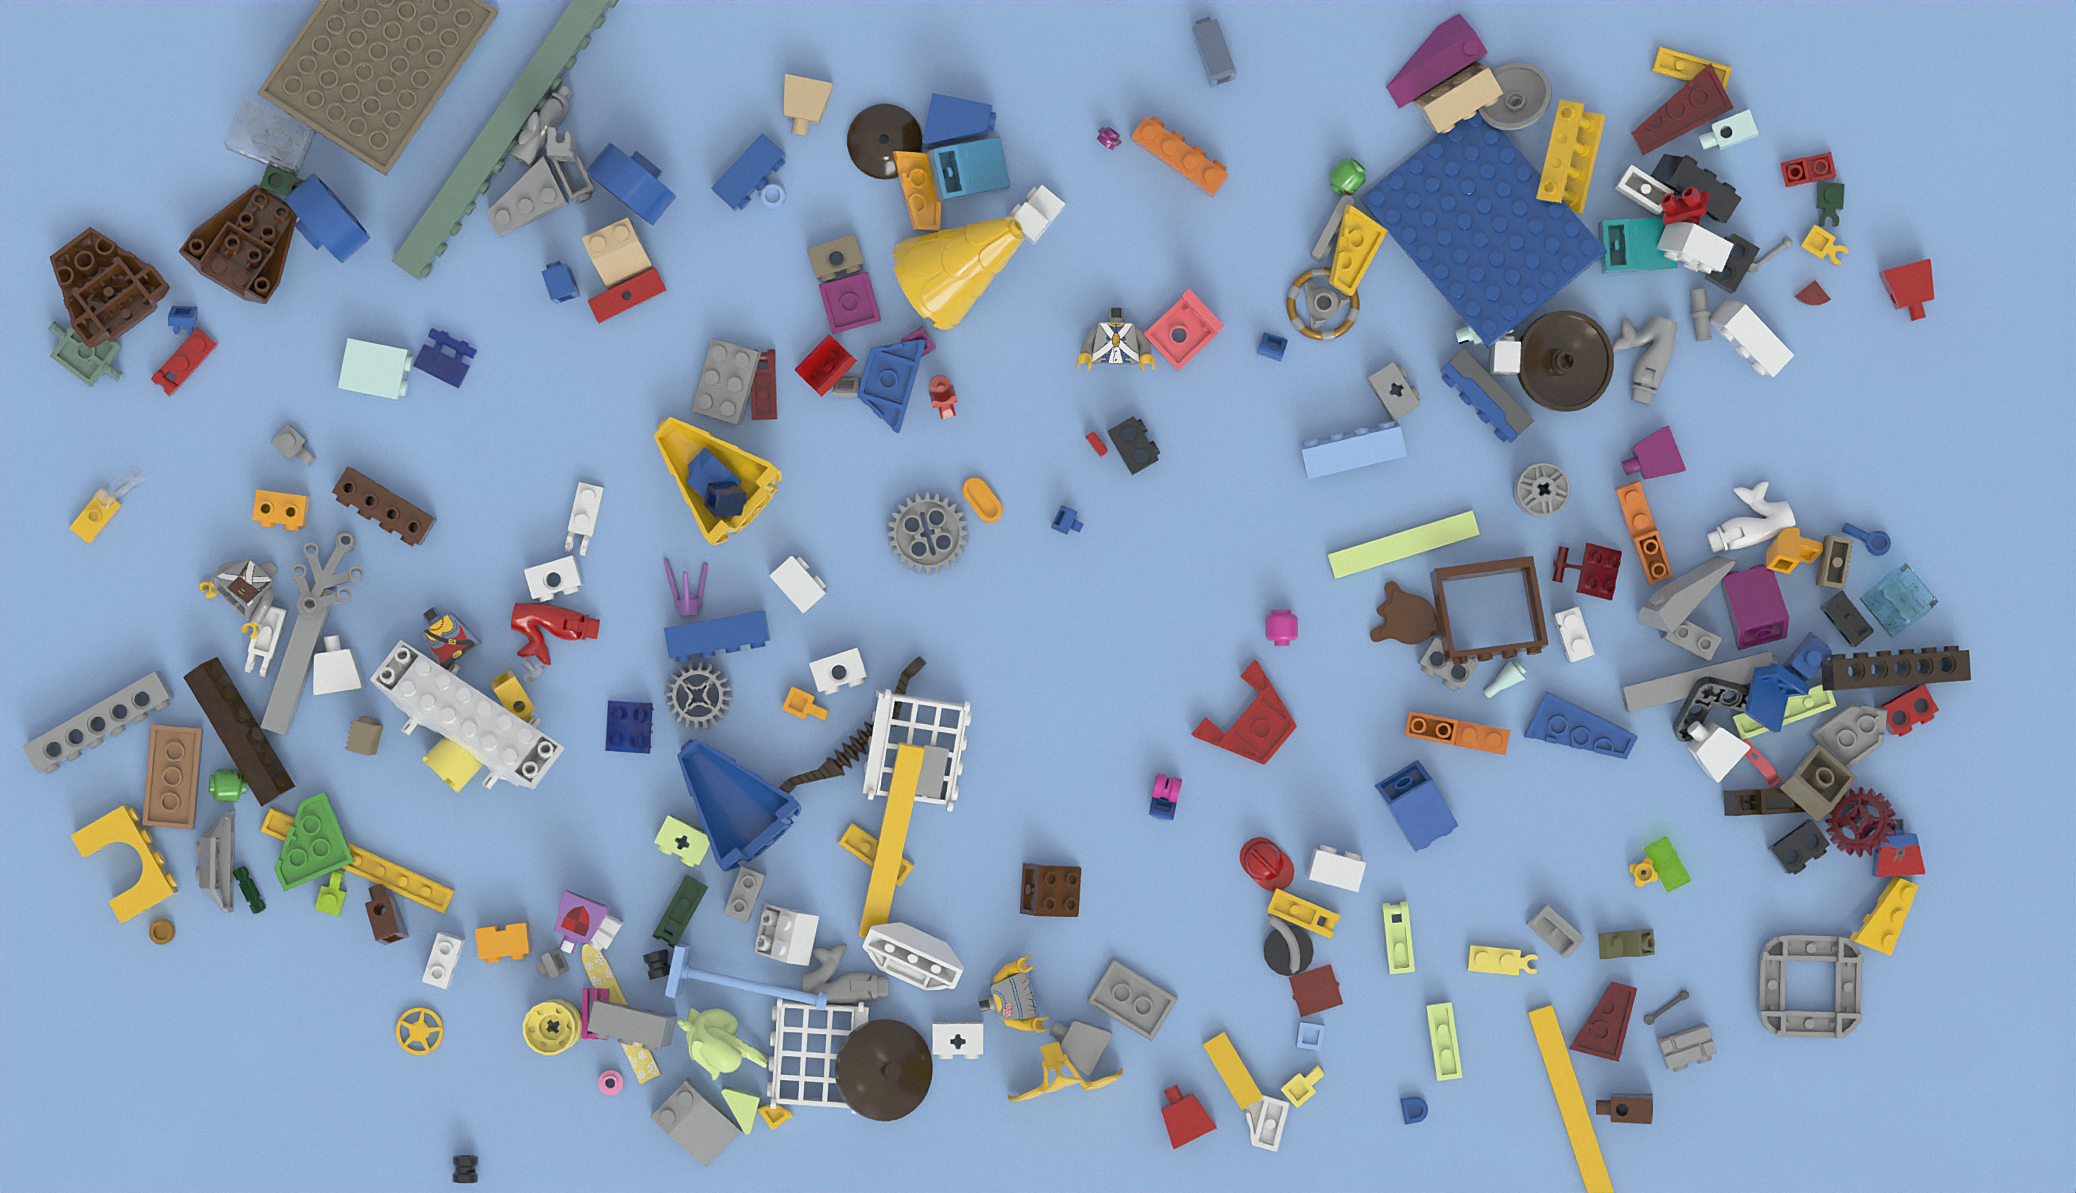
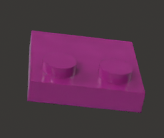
[819,272,881,334]

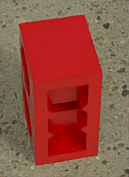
[1877,684,1939,737]

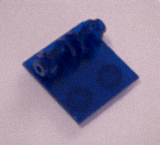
[605,701,654,754]

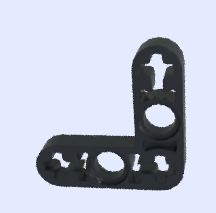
[1672,676,1750,742]

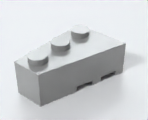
[587,999,677,1051]

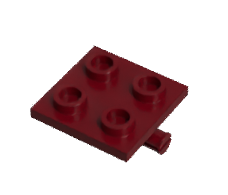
[1552,543,1622,601]

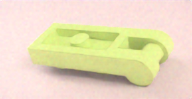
[1382,901,1415,974]

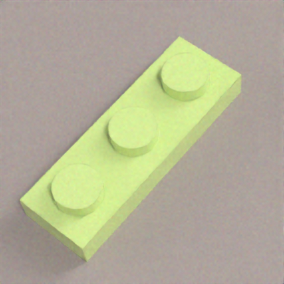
[1426,1002,1463,1081]

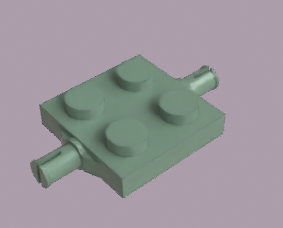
[48,321,123,387]

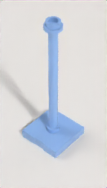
[665,943,828,1010]

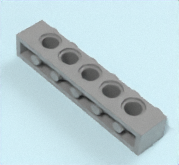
[22,671,174,774]

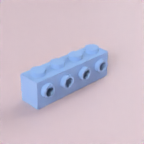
[1300,421,1407,479]

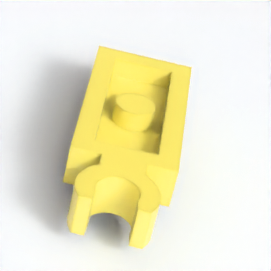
[1467,945,1538,976]

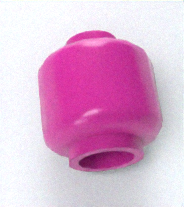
[1265,610,1298,646]

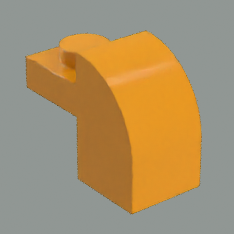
[1766,527,1823,574]

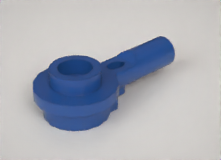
[1842,522,1891,556]

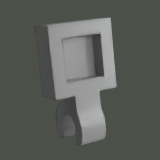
[271,424,316,466]

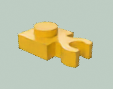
[1800,224,1849,265]

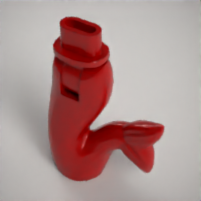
[511,602,600,665]

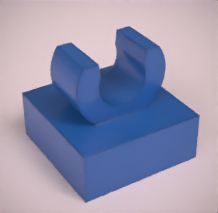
[167,306,198,335]
[1051,505,1084,535]

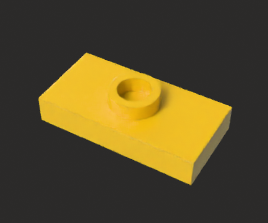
[69,489,122,544]

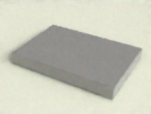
[1087,958,1178,1042]

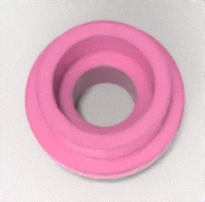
[598,1070,624,1095]

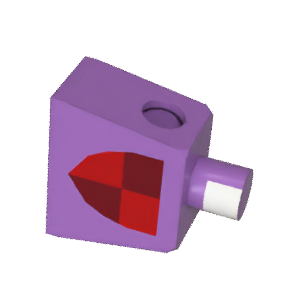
[554,889,611,954]

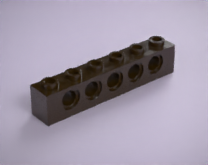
[1821,646,1971,691]

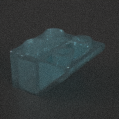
[1860,563,1938,638]

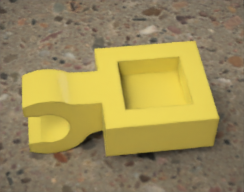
[1281,1065,1325,1108]

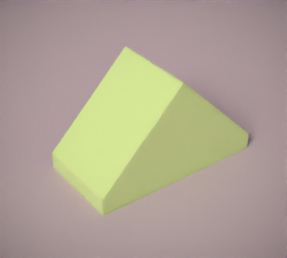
[721,1087,761,1135]

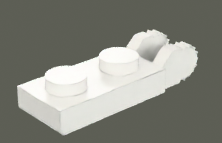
[564,482,604,556]
[244,606,288,677]

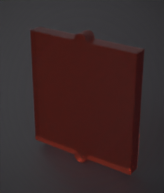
[1288,964,1343,1017]

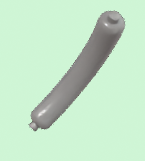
[1266,915,1300,973]

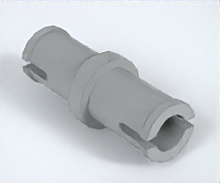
[1690,289,1712,342]

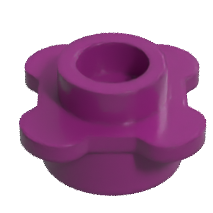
[1097,127,1122,150]

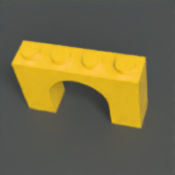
[71,804,178,923]

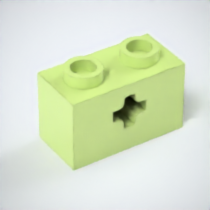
[654,815,710,867]

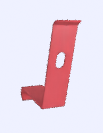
[1743,739,1782,788]

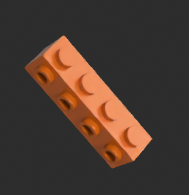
[1131,116,1228,197]

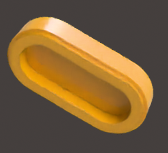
[962,477,1003,523]

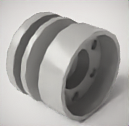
[1513,463,1570,517]

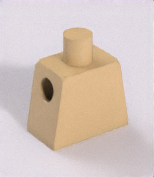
[784,74,834,136]

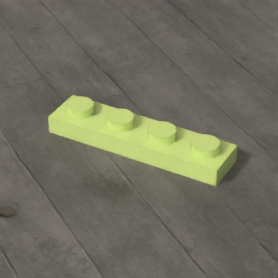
[1732,684,1837,740]

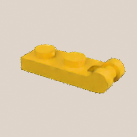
[1266,888,1341,939]

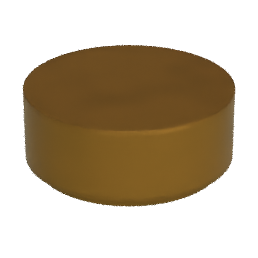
[149,919,176,945]

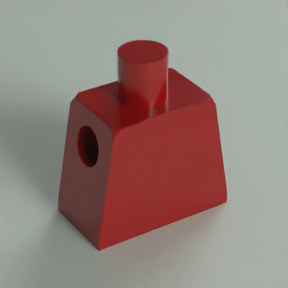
[1879,259,1934,321]
[1161,1084,1217,1149]

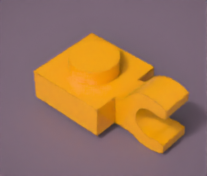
[782,686,829,720]

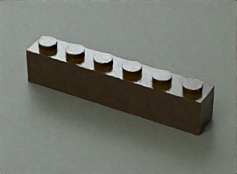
[183,657,296,807]

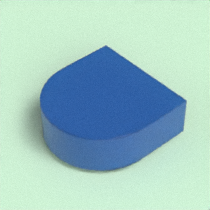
[1400,1096,1428,1125]

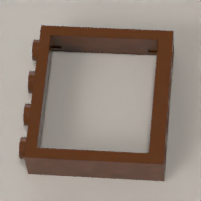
[1430,556,1549,665]

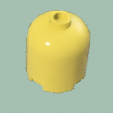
[421,736,483,794]

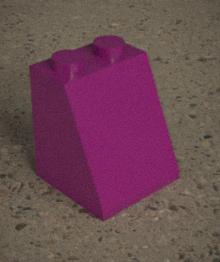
[1721,564,1789,650]

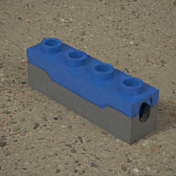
[1440,348,1534,443]

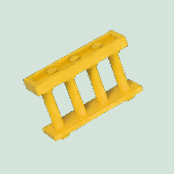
[1536,100,1606,214]

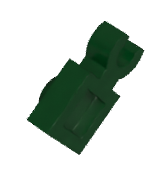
[1816,182,1845,227]

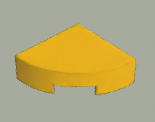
[758,1104,793,1130]

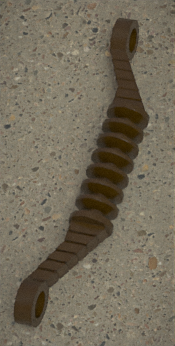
[779,656,927,794]

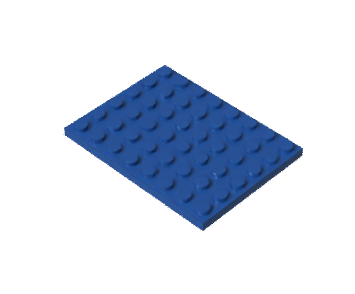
[1360,109,1607,349]

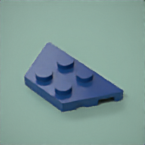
[857,339,926,433]

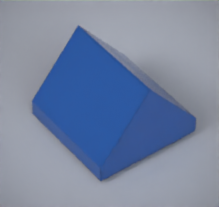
[1257,332,1288,362]

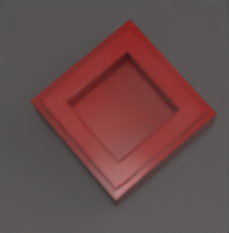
[1085,431,1108,458]

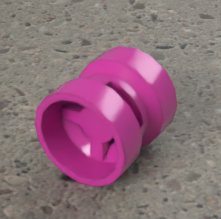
[1152,773,1182,803]

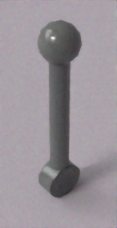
[1644,990,1689,1025]

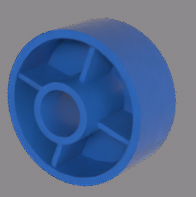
[585,142,677,226]
[284,173,371,263]

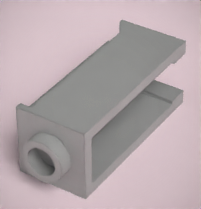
[545,135,596,203]

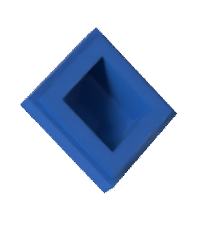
[1149,797,1177,820]

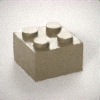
[1780,744,1857,821]

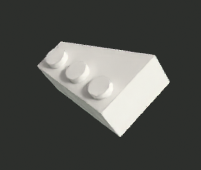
[1709,297,1794,378]

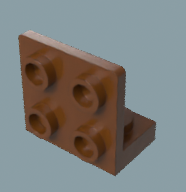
[1020,863,1082,917]

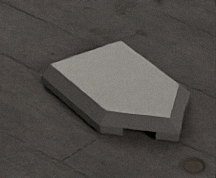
[1811,704,1888,769]

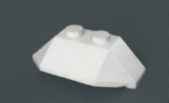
[862,922,964,991]

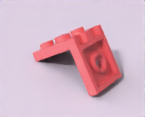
[1144,289,1224,371]

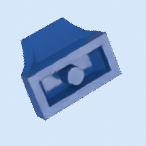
[687,447,741,501]

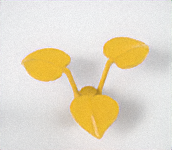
[1007,1041,1124,1102]

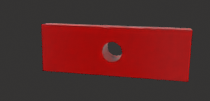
[587,268,667,324]

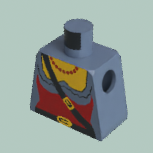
[421,606,482,669]

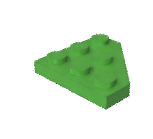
[274,792,355,892]

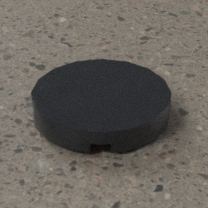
[1263,925,1314,976]

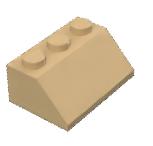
[1413,62,1503,133]

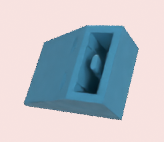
[927,137,1010,201]

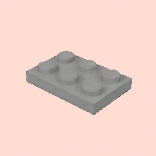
[691,338,761,425]

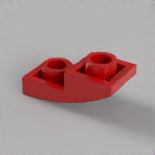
[1780,152,1837,188]

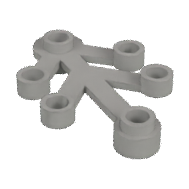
[291,532,364,618]

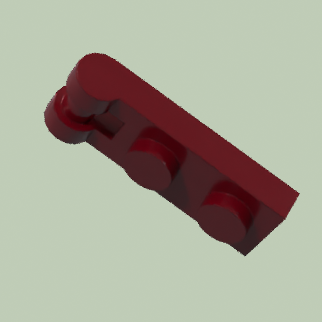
[751,349,777,420]

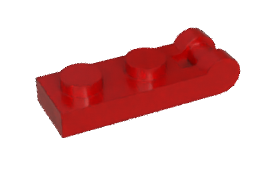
[151,327,218,397]

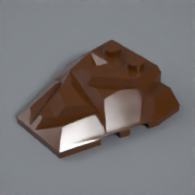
[50,227,170,348]

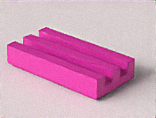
[582,988,609,1040]

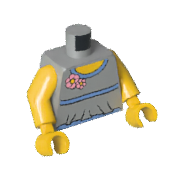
[978,954,1050,1033]

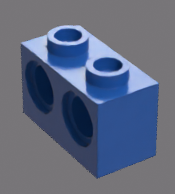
[541,261,580,304]

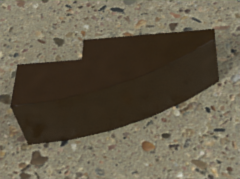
[1723,788,1806,816]

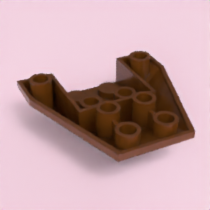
[179,185,298,304]

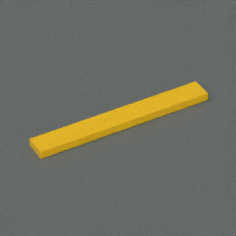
[858,743,925,937]
[260,807,455,914]
[1527,1004,1614,1193]

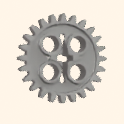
[887,493,969,575]

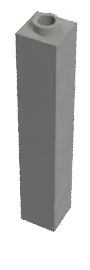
[261,583,337,735]
[1620,651,1778,712]

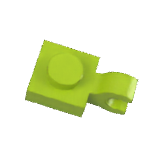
[315,870,347,917]

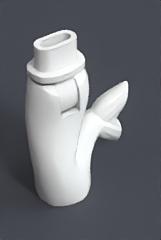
[1706,481,1796,553]

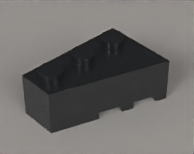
[1650,154,1742,224]

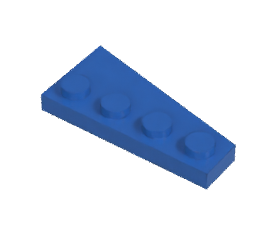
[1524,691,1638,759]

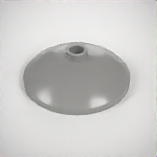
[1478,62,1552,130]

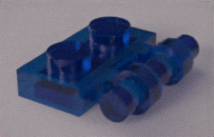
[413,328,477,389]

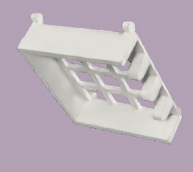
[859,689,971,812]
[767,997,870,1114]

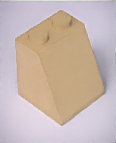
[582,217,654,289]

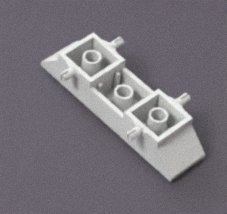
[370,640,564,790]

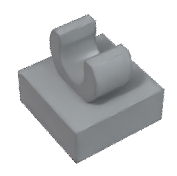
[535,947,570,979]

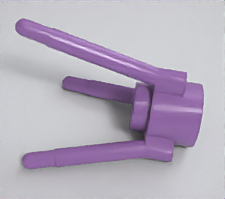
[664,558,708,615]

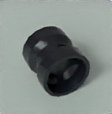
[643,949,671,980]
[452,1155,478,1183]

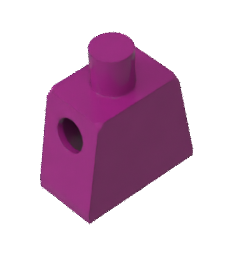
[1621,426,1686,480]

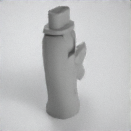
[510,85,573,167]
[1612,316,1677,405]
[802,944,888,1004]

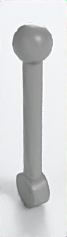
[1748,238,1793,273]

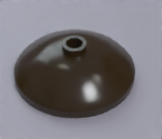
[847,104,922,180]

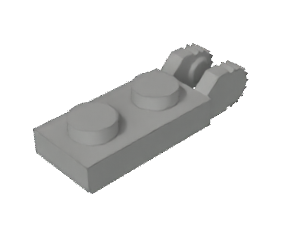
[1310,195,1355,261]

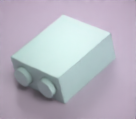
[338,338,413,401]

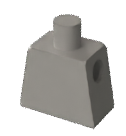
[1049,1019,1113,1077]

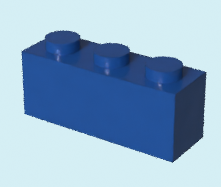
[711,133,786,211]

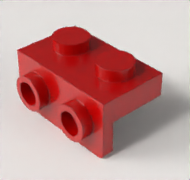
[795,335,857,397]

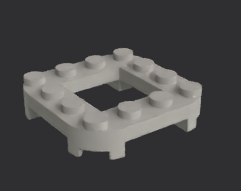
[1758,934,1864,1038]

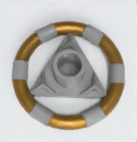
[1286,267,1360,341]

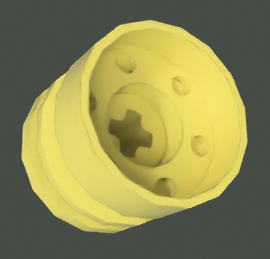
[523,999,582,1055]

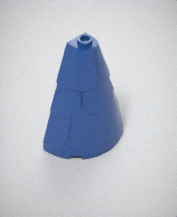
[677,739,802,872]

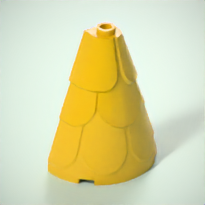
[892,216,1025,330]
[653,417,782,545]

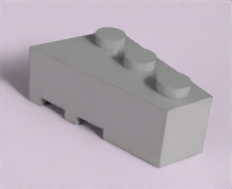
[486,156,569,238]

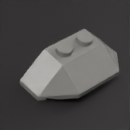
[195,811,235,913]

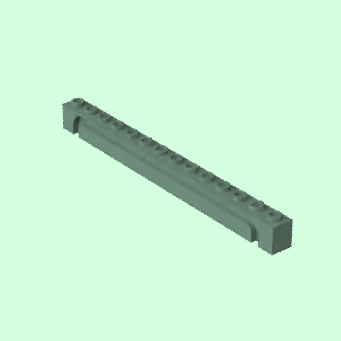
[392,0,619,280]

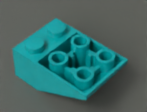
[1598,218,1678,274]

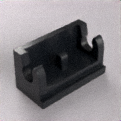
[1820,590,1874,647]

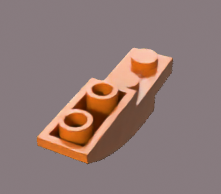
[1615,480,1674,585]
[1404,711,1511,755]

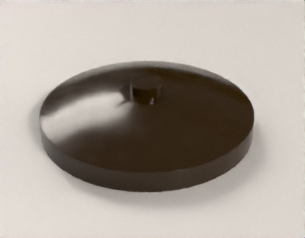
[1517,310,1614,412]
[835,1019,933,1121]

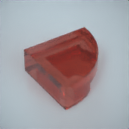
[1794,280,1831,306]

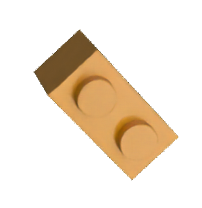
[475,922,532,963]

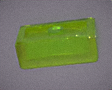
[1643,836,1691,892]

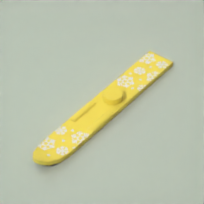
[581,944,661,1084]

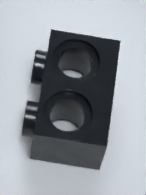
[1705,233,1760,294]
[1107,416,1160,476]
[1767,819,1830,875]

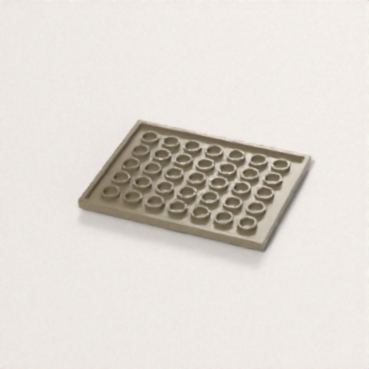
[257,0,499,176]

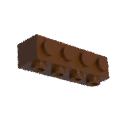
[332,466,437,547]

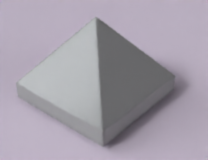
[832,376,861,399]

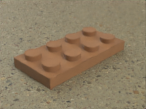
[142,724,203,830]

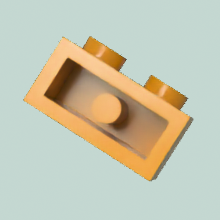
[252,490,311,531]

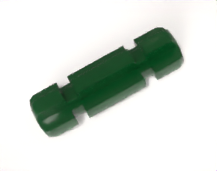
[233,866,266,914]

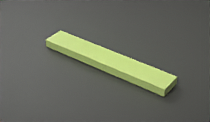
[1328,510,1480,579]

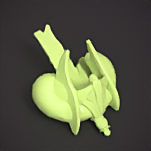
[677,1008,768,1080]

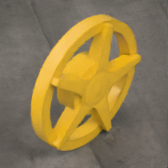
[396,1007,444,1055]

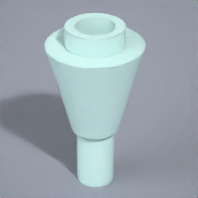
[1483,659,1527,699]

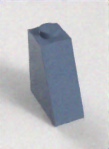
[1192,17,1236,87]

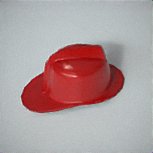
[1239,837,1295,892]

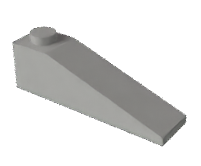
[1637,556,1736,633]

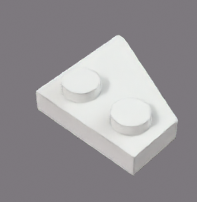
[1246,1095,1291,1152]

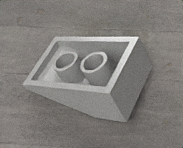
[650,1078,742,1167]

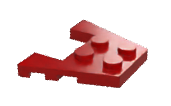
[1191,659,1297,765]

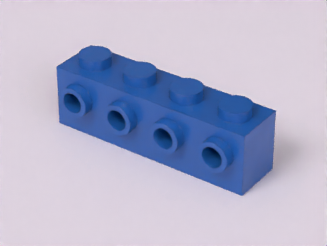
[664,610,770,662]

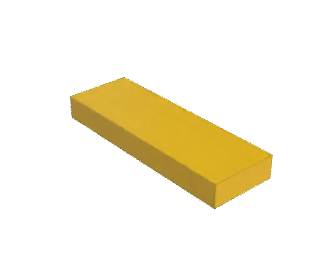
[1651,46,1732,91]
[838,822,915,886]
[1203,1032,1264,1110]

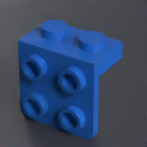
[1745,663,1810,733]

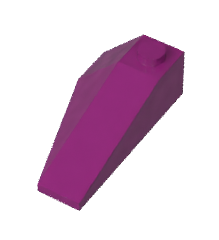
[1386,13,1488,109]

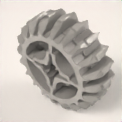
[664,662,733,730]

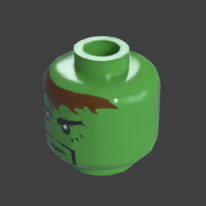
[1329,158,1367,195]
[209,769,246,802]

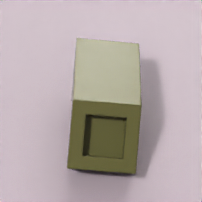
[1598,929,1655,959]

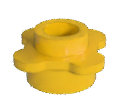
[1629,858,1658,887]

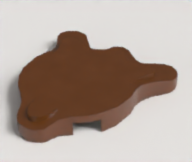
[1370,581,1440,645]

